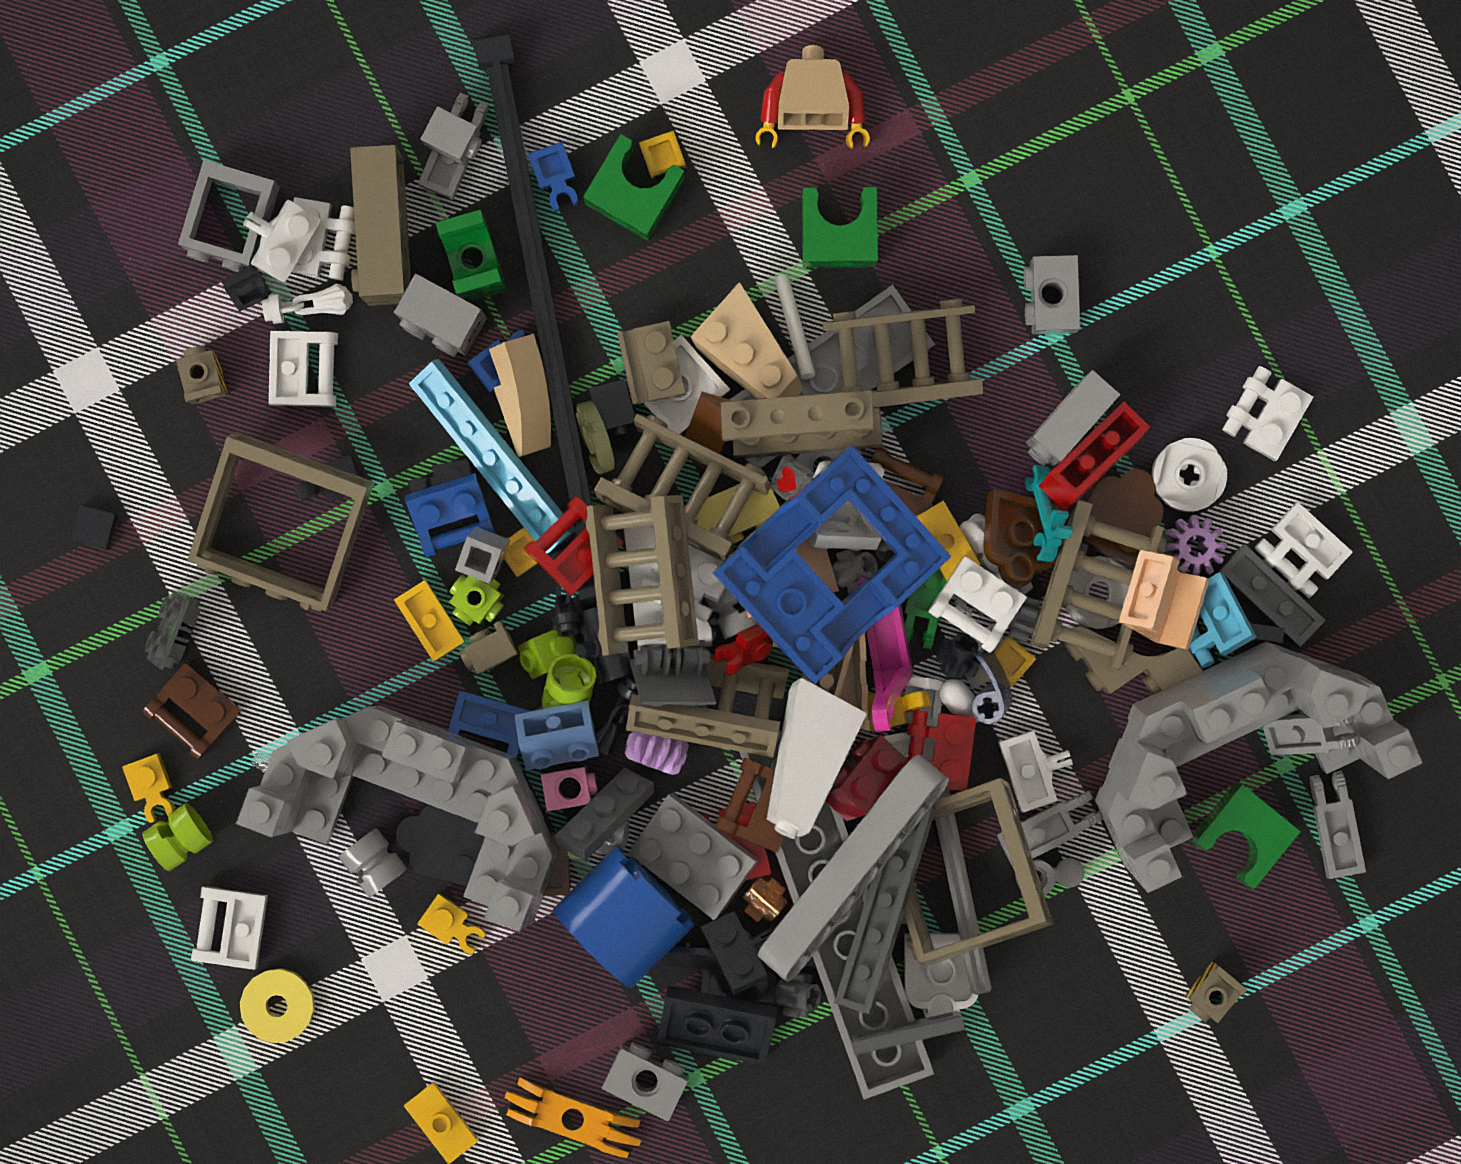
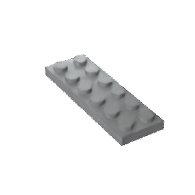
[730,285,935,469]

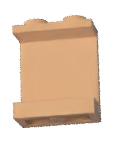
[1119,550,1209,650]

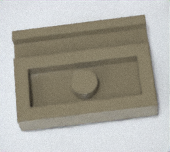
[617,321,685,406]

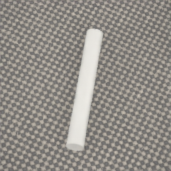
[774,274,816,379]

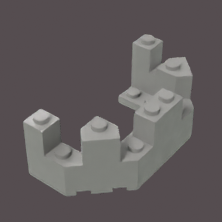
[1095,641,1422,893]
[236,706,560,932]

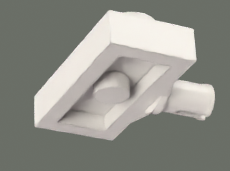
[243,200,321,283]
[998,730,1073,812]

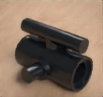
[576,607,636,685]

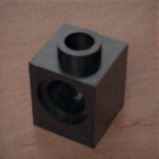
[589,379,635,438]

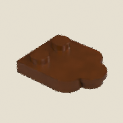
[1081,469,1163,570]
[983,489,1059,588]

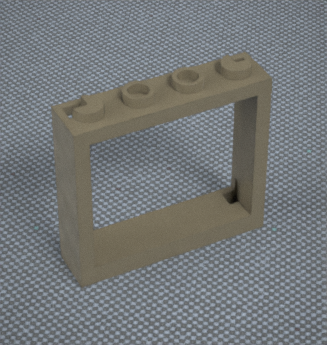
[187,432,374,612]
[901,778,1053,966]

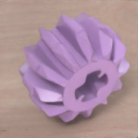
[1164,515,1227,576]
[624,731,689,775]

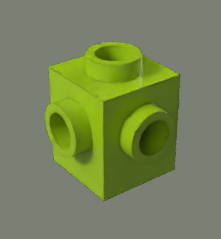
[449,574,504,626]

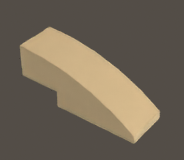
[489,334,551,457]

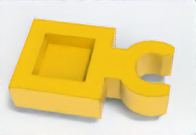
[122,753,175,823]
[417,893,487,954]

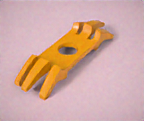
[504,1077,641,1158]

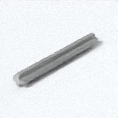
[935,813,992,995]

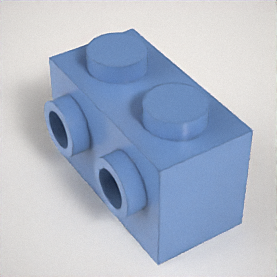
[515,700,599,771]

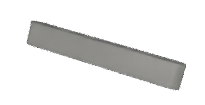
[758,755,949,981]

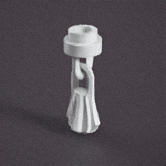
[262,284,353,324]

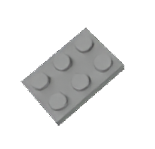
[628,793,759,920]

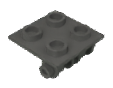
[145,590,201,670]
[630,646,716,707]

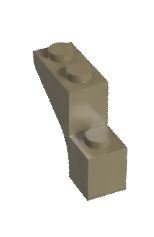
[1064,626,1203,695]

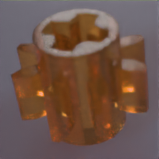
[742,877,788,922]

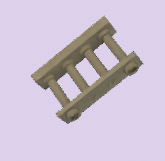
[823,299,983,408]
[721,390,883,459]
[594,414,770,562]
[586,495,699,656]
[1030,500,1166,672]
[626,650,789,758]

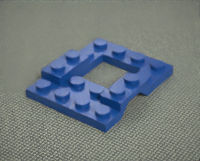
[712,445,952,684]

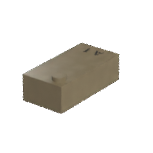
[350,145,411,306]

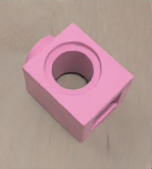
[541,766,598,811]

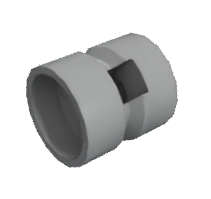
[704,588,758,640]
[338,828,408,898]

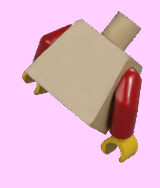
[756,45,870,149]

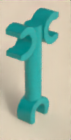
[1025,465,1073,562]

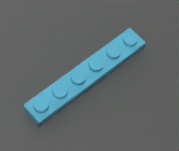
[409,359,576,554]

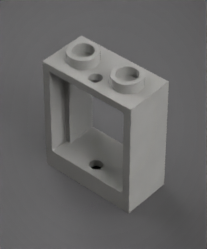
[178,160,280,272]
[1025,370,1120,467]

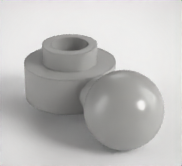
[1016,858,1084,895]

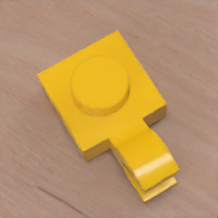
[867,691,932,733]

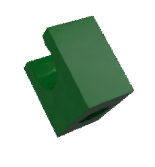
[583,134,685,241]
[802,187,878,268]
[436,210,507,302]
[1189,783,1301,889]

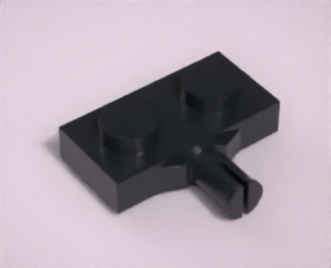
[701,911,773,995]

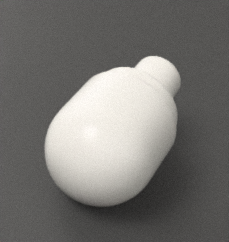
[939,679,979,723]

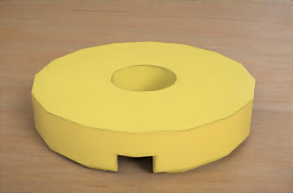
[240,968,315,1043]

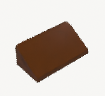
[685,391,732,470]

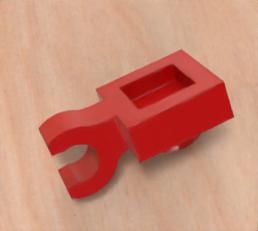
[713,624,772,675]

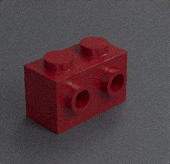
[825,735,908,821]

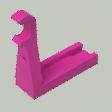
[857,577,913,732]

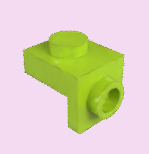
[518,630,577,679]

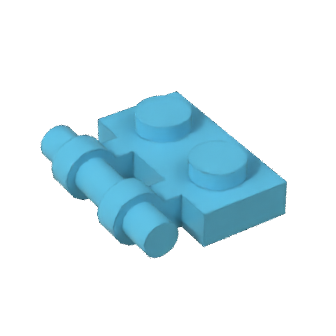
[1189,572,1257,668]

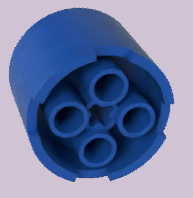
[553,845,696,989]

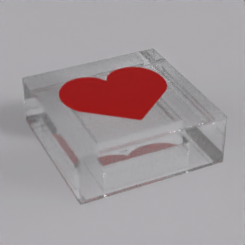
[769,455,814,501]

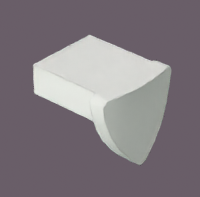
[904,677,944,727]

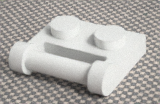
[269,331,338,407]
[928,556,1027,653]
[191,886,268,970]

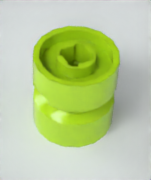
[542,654,596,709]
[142,803,213,871]

